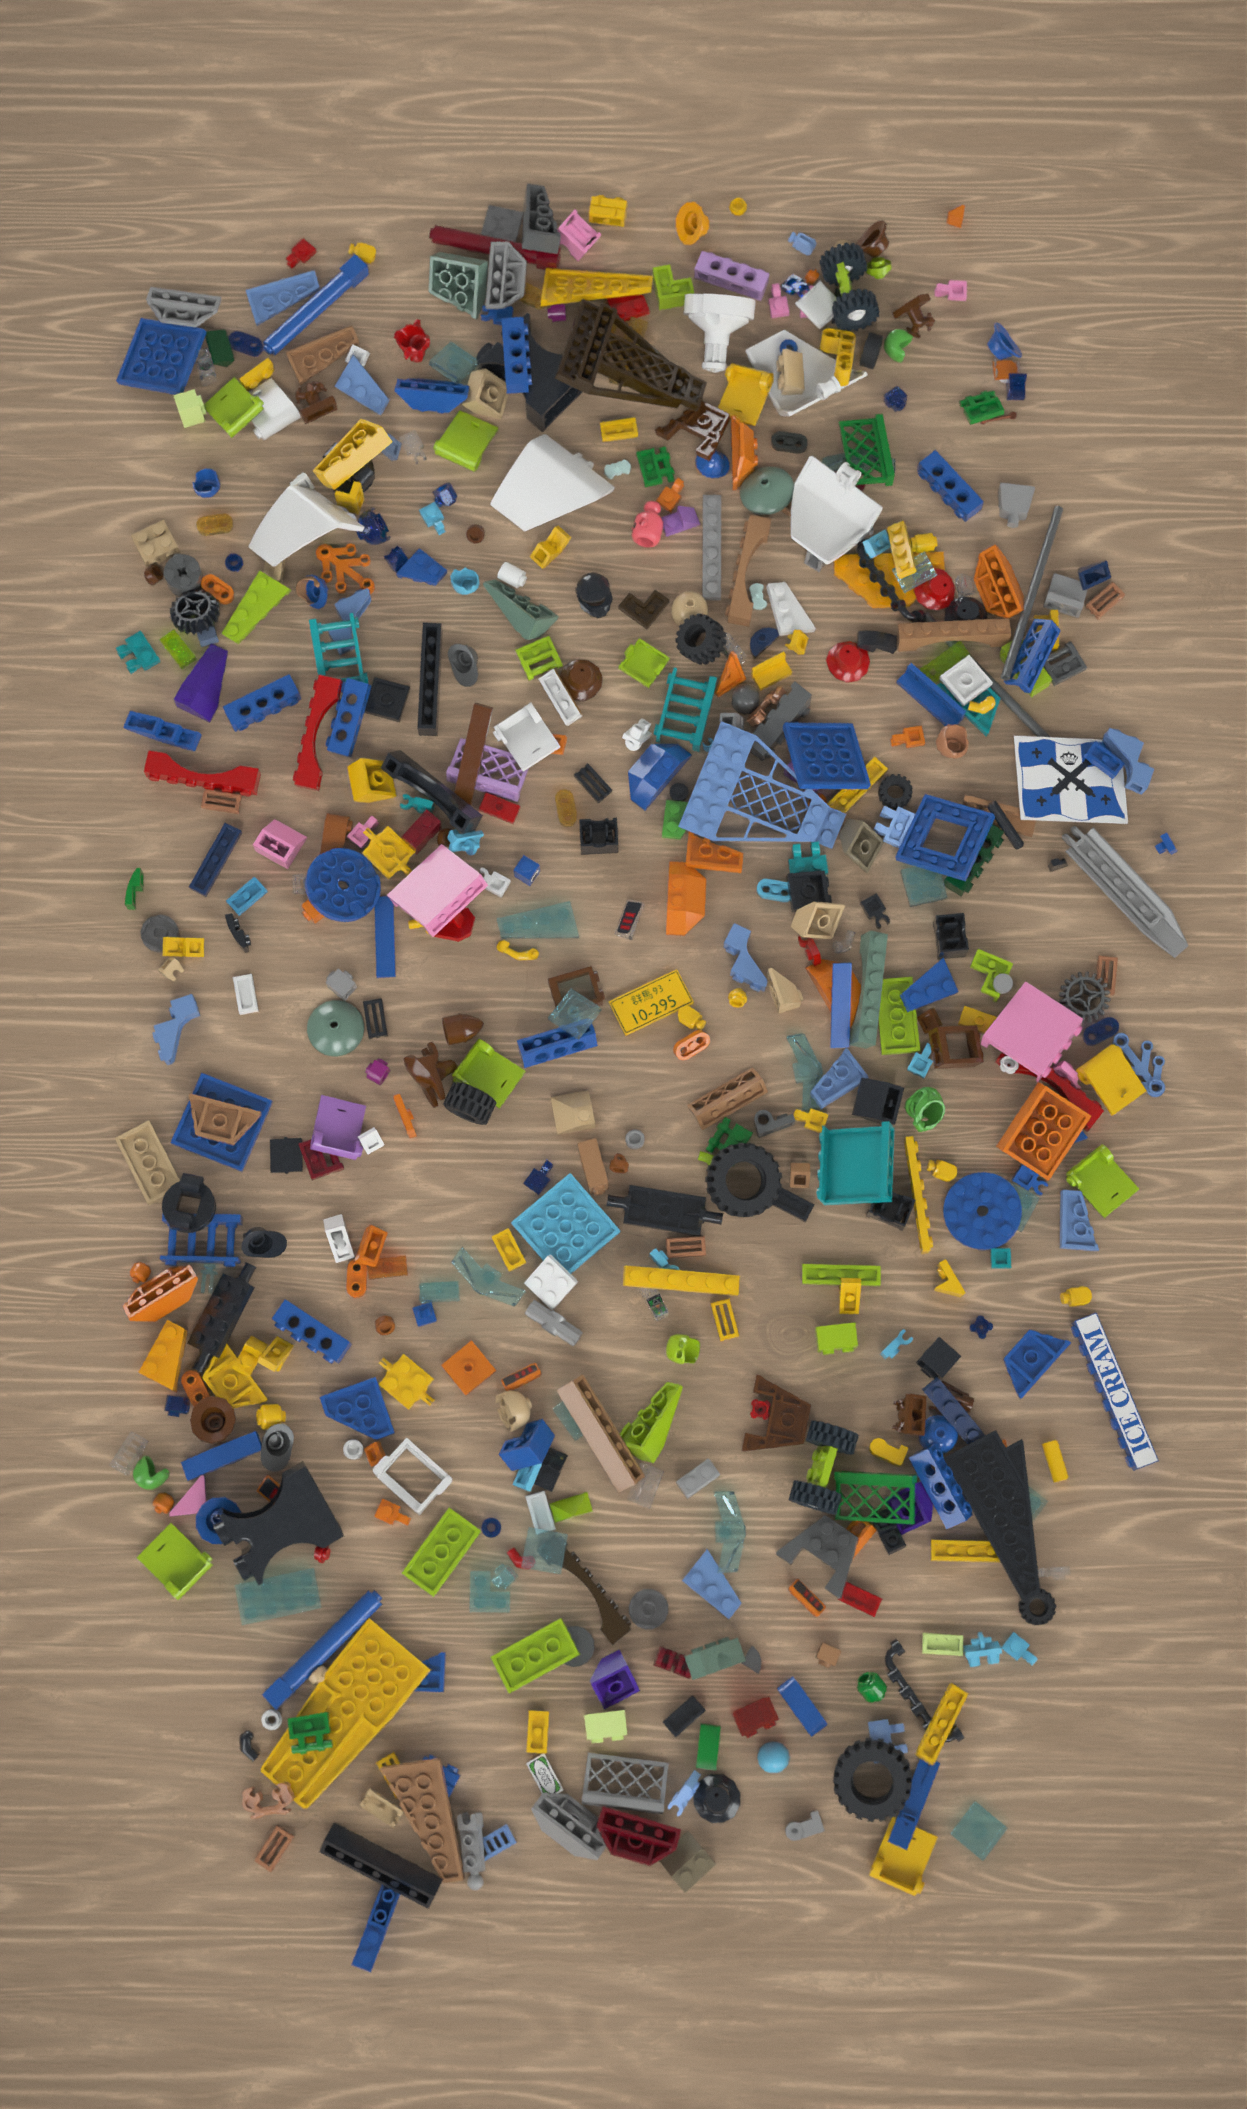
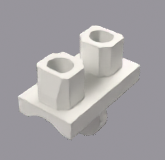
[622,719,652,751]

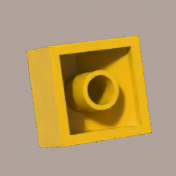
[347,758,396,803]

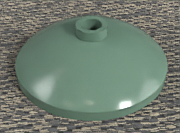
[740,467,794,515]
[307,1000,364,1057]

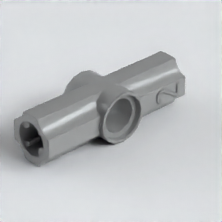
[525,1300,583,1347]

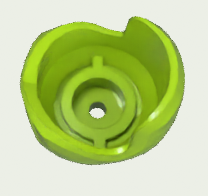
[666,1334,700,1364]

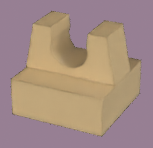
[158,956,184,981]

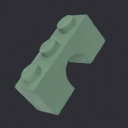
[685,1636,746,1680]

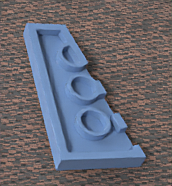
[246,271,320,326]

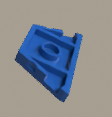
[1003,1330,1071,1399]

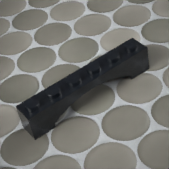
[381,750,483,834]

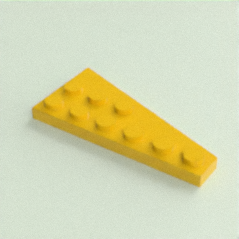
[541,268,653,306]

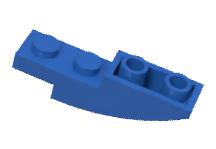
[351,1885,400,1973]

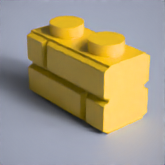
[589,195,627,227]

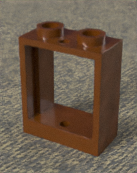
[548,966,605,1019]
[928,1025,984,1069]

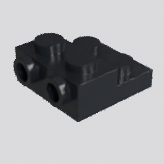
[786,870,832,912]

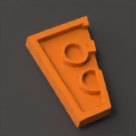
[685,832,743,873]

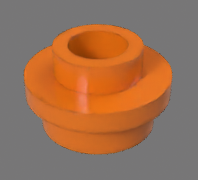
[804,268,820,286]

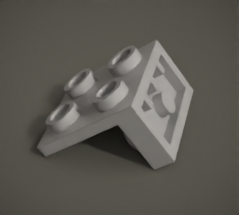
[1043,573,1088,618]

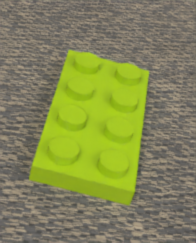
[878,977,920,1055]
[402,1508,482,1597]
[491,1618,581,1694]

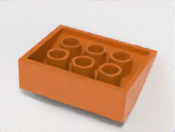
[996,1082,1091,1181]

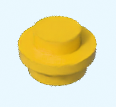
[729,198,747,216]

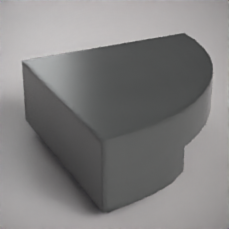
[742,1646,761,1674]

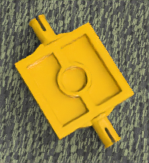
[362,826,415,880]
[378,1354,435,1410]

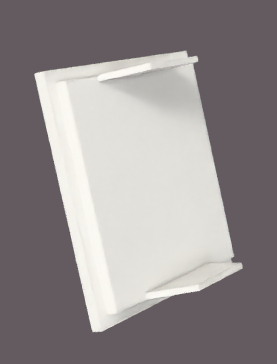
[795,281,837,330]

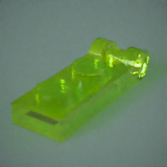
[919,641,971,683]

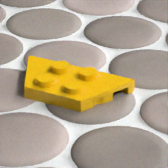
[202,1344,269,1408]

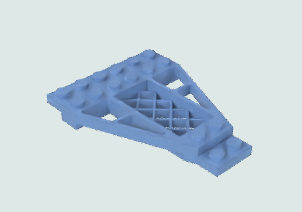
[678,721,846,849]

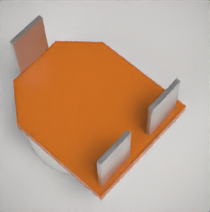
[992,358,1020,383]

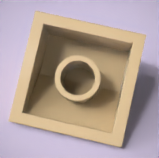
[462,369,509,419]

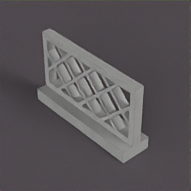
[582,1753,669,1815]

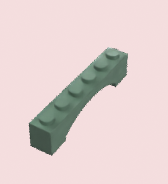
[849,931,888,1049]

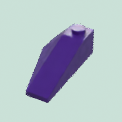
[173,643,228,723]

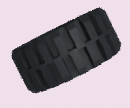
[705,1143,782,1217]
[833,1738,912,1822]

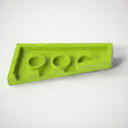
[221,570,292,644]

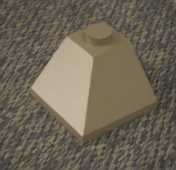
[839,819,884,873]

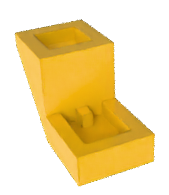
[530,525,572,569]

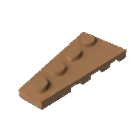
[286,326,360,386]

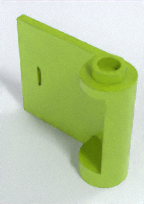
[204,377,264,438]
[433,410,499,472]
[452,1039,526,1109]
[1065,1144,1139,1218]
[137,1523,213,1600]

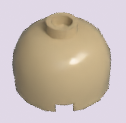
[671,591,708,626]
[495,1390,532,1432]

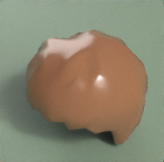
[935,724,969,759]

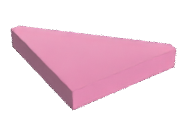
[169,1475,207,1516]

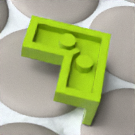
[652,264,695,310]
[970,949,1013,1002]

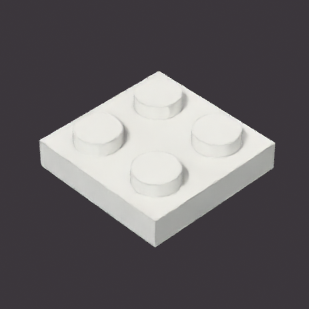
[940,655,993,706]
[524,1254,578,1310]

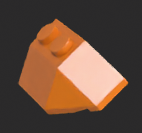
[731,415,758,490]
[974,545,1024,618]
[666,861,706,936]
[805,959,861,1029]
[122,1264,198,1322]

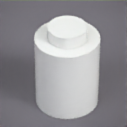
[497,562,527,588]

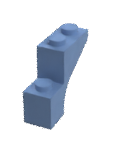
[328,588,371,656]
[1102,728,1154,795]
[723,923,767,992]
[152,994,200,1065]

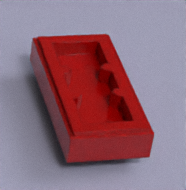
[479,793,521,824]
[838,1581,882,1617]

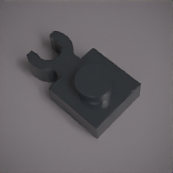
[860,893,890,929]

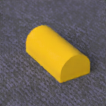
[1042,1440,1069,1483]

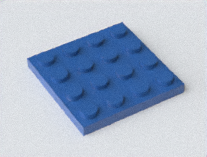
[116,318,206,395]
[783,722,871,789]
[170,1073,273,1172]

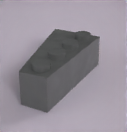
[750,681,812,762]

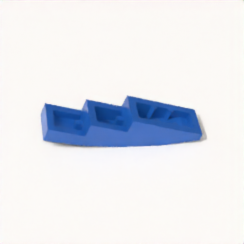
[123,711,202,752]
[181,1431,262,1481]

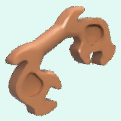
[747,686,787,727]
[242,1782,295,1819]

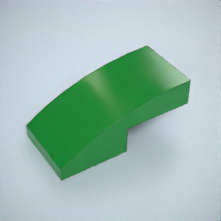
[125,868,144,910]
[696,1723,721,1770]

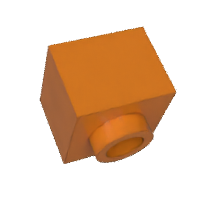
[301,899,325,924]

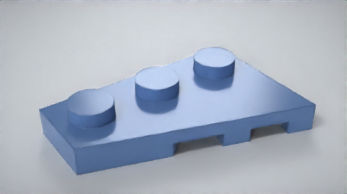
[335,355,390,416]
[810,1048,869,1109]
[1059,1190,1099,1251]
[682,1549,742,1619]

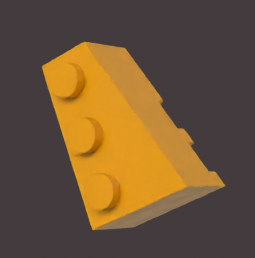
[138,1320,188,1393]

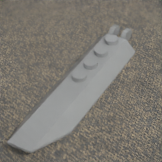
[1062,826,1188,958]

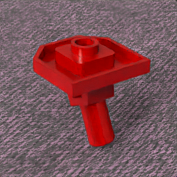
[434,907,475,942]

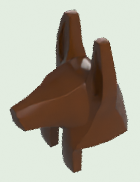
[403,1041,458,1108]

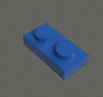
[1083,741,1125,779]

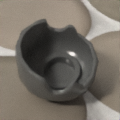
[732,684,760,715]

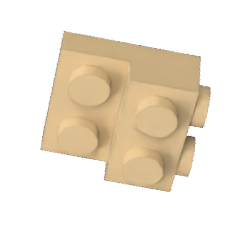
[131,520,180,567]

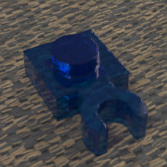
[780,274,810,298]

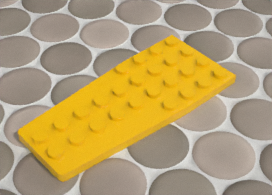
[261,1618,431,1809]

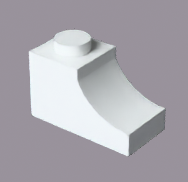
[323,1214,355,1263]

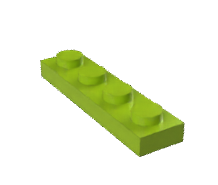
[802,1264,881,1286]

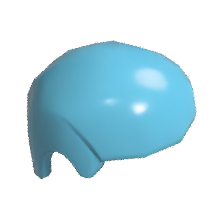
[450,567,480,595]
[757,1742,790,1773]

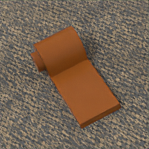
[320,813,353,854]

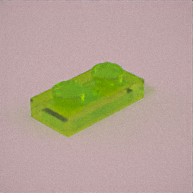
[159,629,196,670]

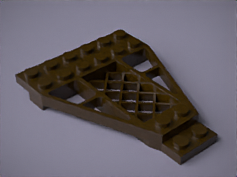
[555,299,707,412]

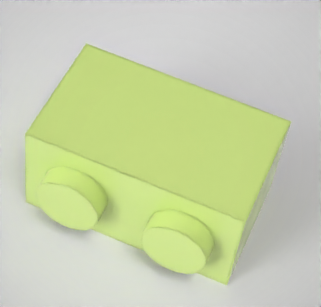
[174,389,206,428]
[584,1710,627,1743]

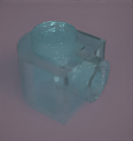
[491,1564,519,1590]

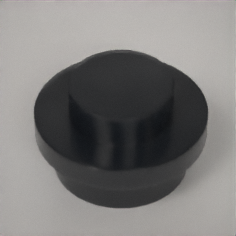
[670,783,688,801]

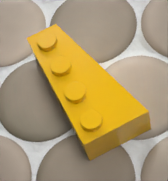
[313,419,392,490]

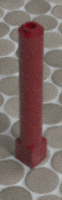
[429,225,561,270]

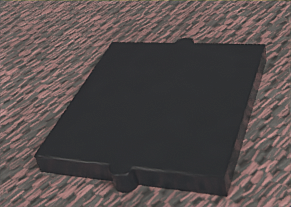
[270,1137,303,1174]

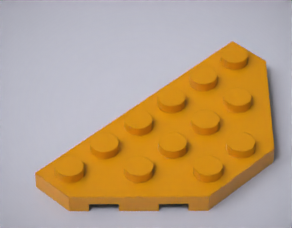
[833,552,945,608]

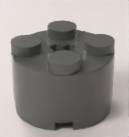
[164,553,203,597]

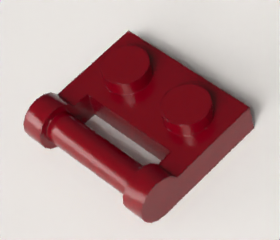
[299,1139,345,1181]

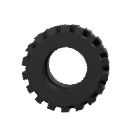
[675,614,727,665]
[443,1082,497,1125]

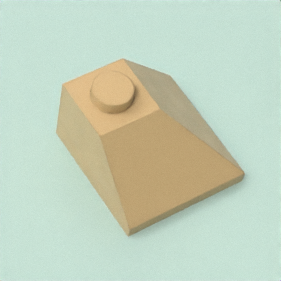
[791,902,845,939]
[766,968,803,1014]
[551,1090,595,1135]

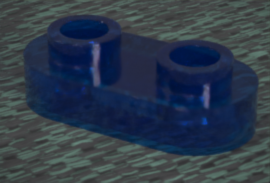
[228,331,264,357]
[1082,1017,1119,1046]

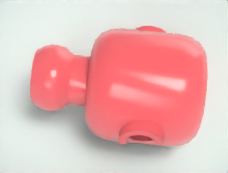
[632,501,664,548]

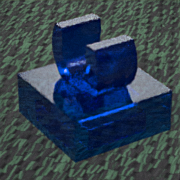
[384,546,409,573]

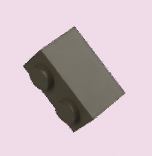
[659,1831,716,1893]

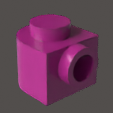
[547,303,566,322]
[365,1058,391,1085]

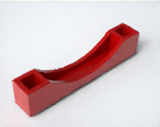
[293,675,343,791]
[144,750,261,797]
[995,1052,1104,1132]

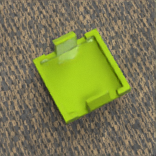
[618,638,670,688]

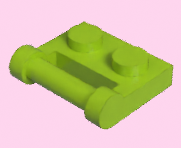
[515,636,563,681]

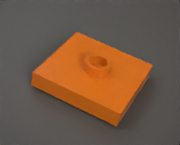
[393,1093,417,1139]
[441,1340,496,1396]

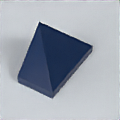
[1078,561,1112,590]

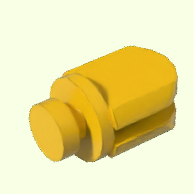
[348,242,376,264]
[678,1005,706,1030]
[926,1159,957,1182]
[1060,1286,1092,1307]

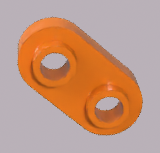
[201,574,235,605]
[673,1030,710,1060]
[346,1259,368,1298]
[181,1370,210,1406]

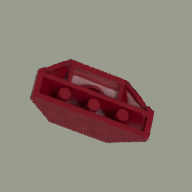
[597,1806,682,1866]

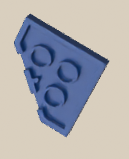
[320,1377,395,1440]

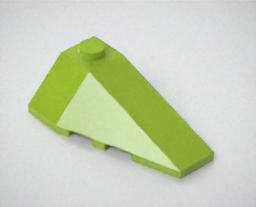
[620,1382,683,1463]

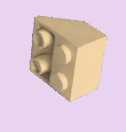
[776,349,805,395]

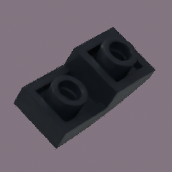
[857,630,897,654]
[225,913,251,953]
[872,1508,906,1556]

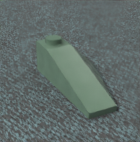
[483,580,559,640]

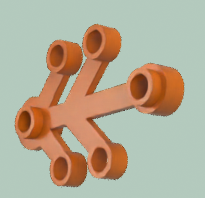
[316,543,375,594]

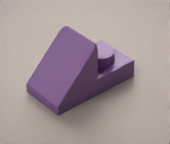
[661,506,700,537]

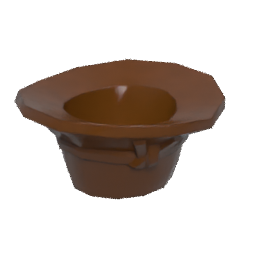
[855,220,889,258]
[560,660,603,702]
[190,1396,236,1444]

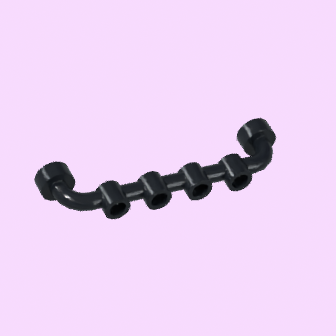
[856,538,926,623]
[885,1638,965,1743]

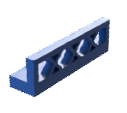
[1004,619,1061,693]
[896,663,966,726]

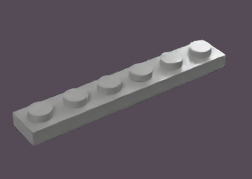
[702,495,721,600]

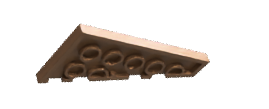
[380,1757,465,1883]

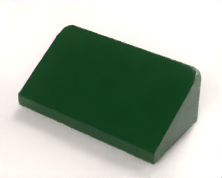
[205,330,235,367]

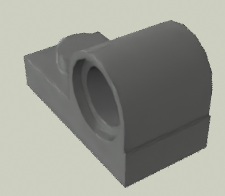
[754,1110,795,1138]

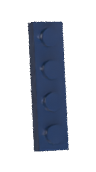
[189,823,242,897]
[922,1377,985,1445]

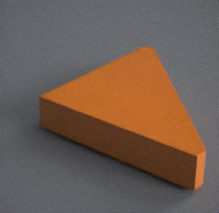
[714,651,746,697]

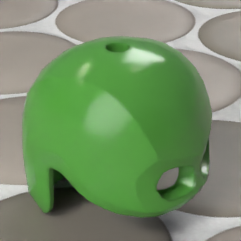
[884,329,913,363]
[133,1456,170,1490]

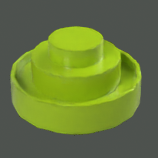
[866,257,892,279]

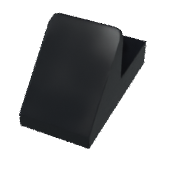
[534,1448,568,1492]

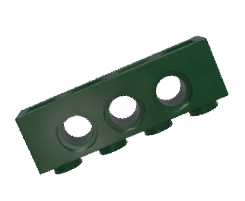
[943,824,1004,897]

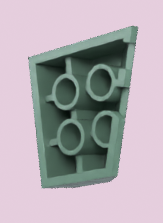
[429,252,488,319]

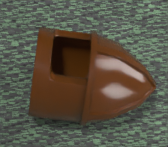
[442,1013,484,1046]

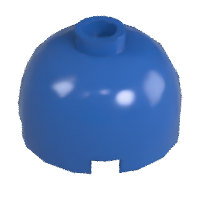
[918,1415,958,1454]

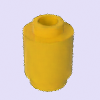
[910,533,937,553]

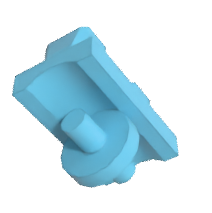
[447,829,484,855]
[963,1632,1002,1667]

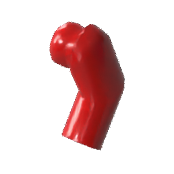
[506,1547,536,1570]

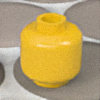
[256,1404,286,1430]

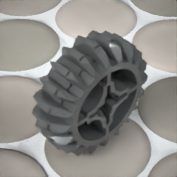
[1058,971,1111,1023]

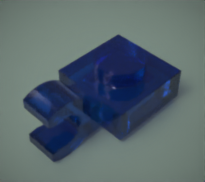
[523,1160,553,1195]

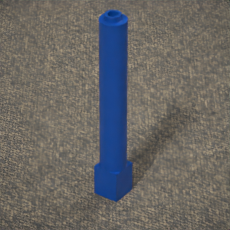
[263,254,369,355]
[262,1590,383,1709]

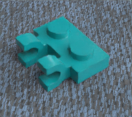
[116,630,160,674]
[788,841,828,875]

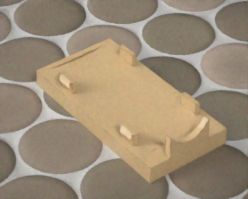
[115,1120,180,1206]

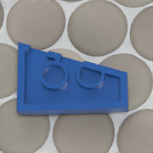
[900,957,959,1013]

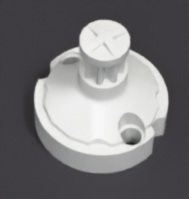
[684,294,755,373]

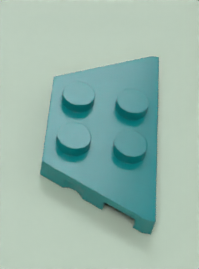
[937,683,1001,737]

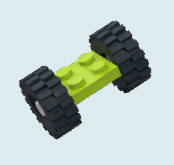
[819,242,880,332]
[788,1420,859,1515]

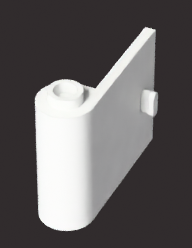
[249,378,301,440]
[493,703,560,772]

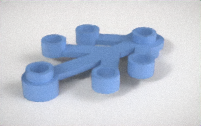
[1112,1033,1165,1097]

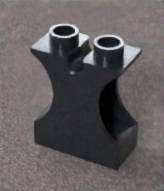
[476,312,583,432]
[213,1461,344,1586]

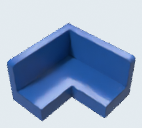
[499,1419,555,1471]

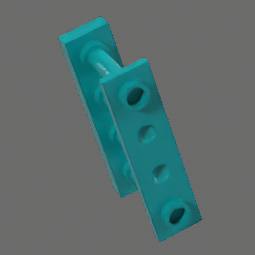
[309,613,369,684]
[653,667,717,752]

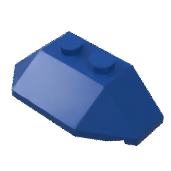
[395,378,470,413]
[628,744,692,811]

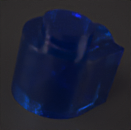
[884,386,907,412]
[432,482,458,507]
[164,1395,190,1417]

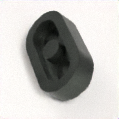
[771,431,808,454]

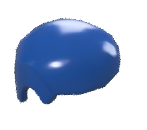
[192,468,221,498]

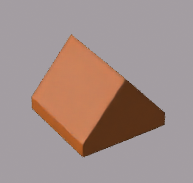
[946,205,965,228]
[364,1442,386,1467]

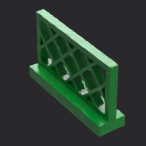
[839,414,895,486]
[834,1470,917,1524]

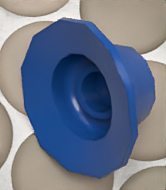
[987,322,1022,360]
[196,1497,242,1544]

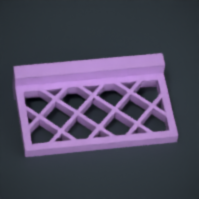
[446,738,529,802]

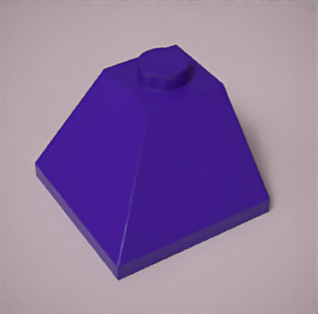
[884,1481,933,1535]
[590,1650,640,1710]

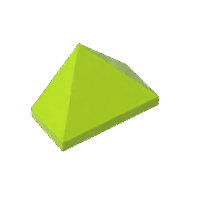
[549,1492,593,1523]

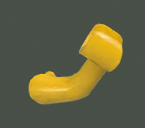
[497,940,539,960]

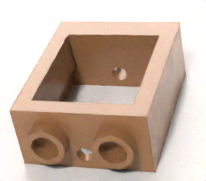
[577,1138,609,1196]

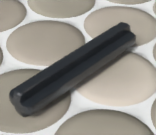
[987,801,1024,850]

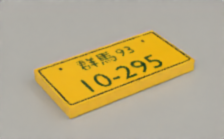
[609,969,694,1036]

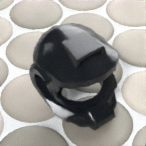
[575,572,613,619]

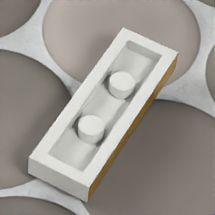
[539,669,583,726]

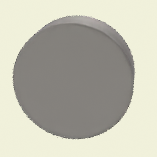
[993,974,1013,994]
[625,1129,645,1150]

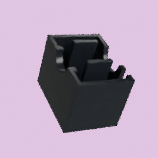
[579,818,618,855]
[933,913,969,960]
[866,1191,916,1231]
[916,1337,961,1380]

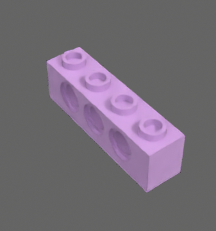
[694,251,769,301]

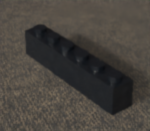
[417,623,443,736]
[319,1822,443,1909]

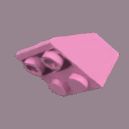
[253,819,307,869]

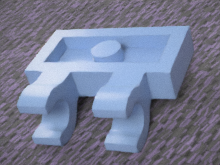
[873,806,915,848]
[868,1719,908,1764]
[668,1770,701,1816]

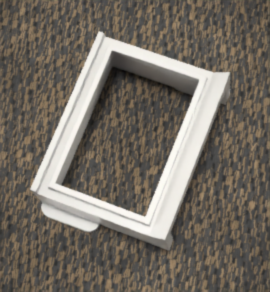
[373,1438,452,1516]

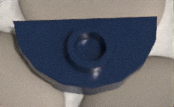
[750,627,780,659]

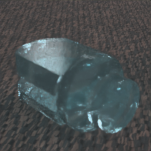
[200,1264,218,1294]

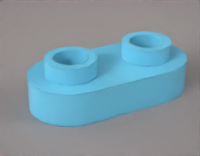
[757,879,790,902]

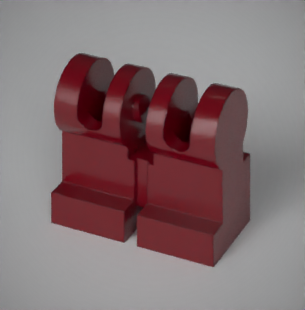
[653,1646,691,1679]

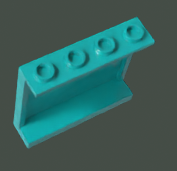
[817,1122,895,1205]

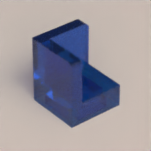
[1006,373,1027,400]

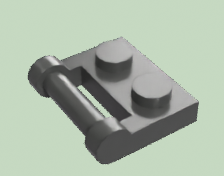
[1043,641,1087,686]

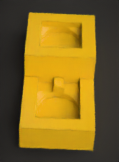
[162,937,204,957]

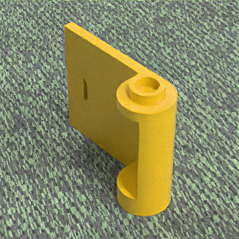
[718,363,774,426]
[1076,1044,1146,1116]
[869,1817,938,1896]

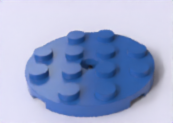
[305,848,381,922]
[943,1172,1022,1250]

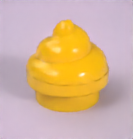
[728,988,747,1008]

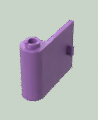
[310,1095,366,1160]

